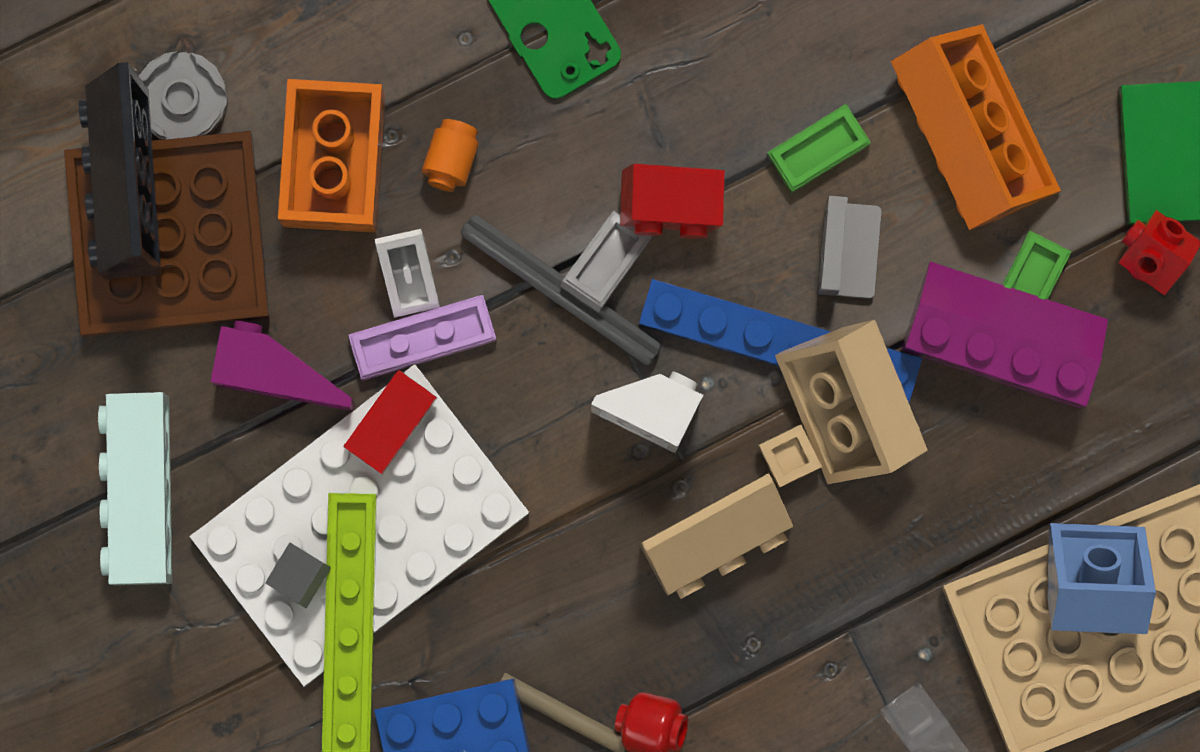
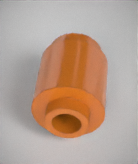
[421,119,479,192]

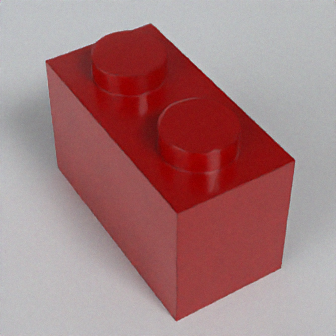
[620,164,725,239]

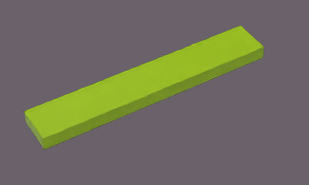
[322,493,377,752]

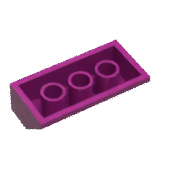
[900,261,1108,408]

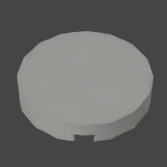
[139,52,228,140]

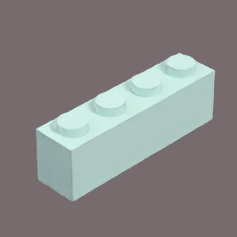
[98,392,172,585]

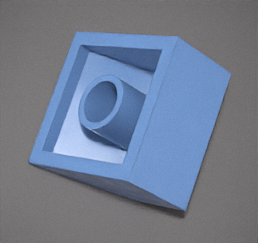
[1047,523,1156,634]

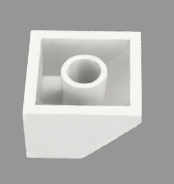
[591,372,703,453]

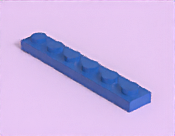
[639,279,922,403]

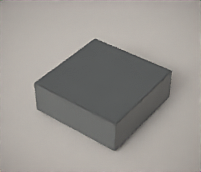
[265,542,331,609]

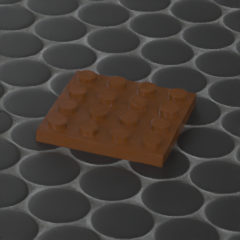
[64,131,270,337]

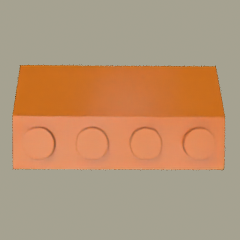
[890,24,1061,230]

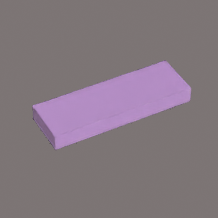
[348,295,497,381]

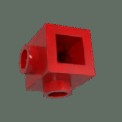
[1118,210,1200,296]

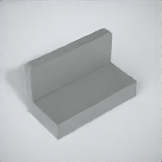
[818,196,881,299]

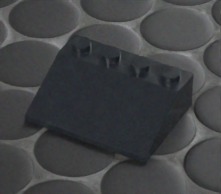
[79,62,162,279]

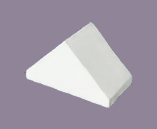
[375,229,440,318]

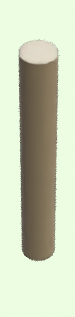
[501,673,625,752]

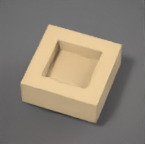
[758,425,822,488]

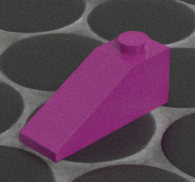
[210,321,355,411]

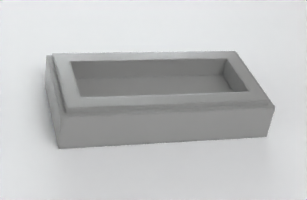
[560,211,652,313]

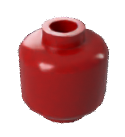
[615,692,689,752]

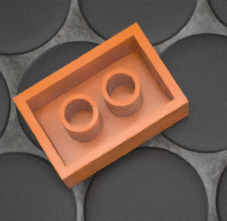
[278,79,385,233]

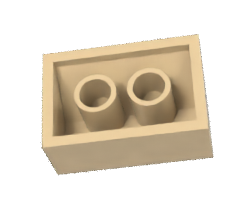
[775,320,928,484]
[640,473,793,599]

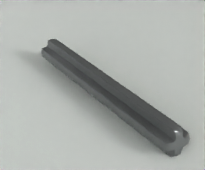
[461,215,661,365]

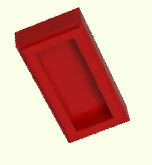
[343,369,438,475]

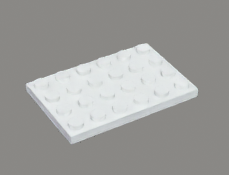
[189,364,530,687]

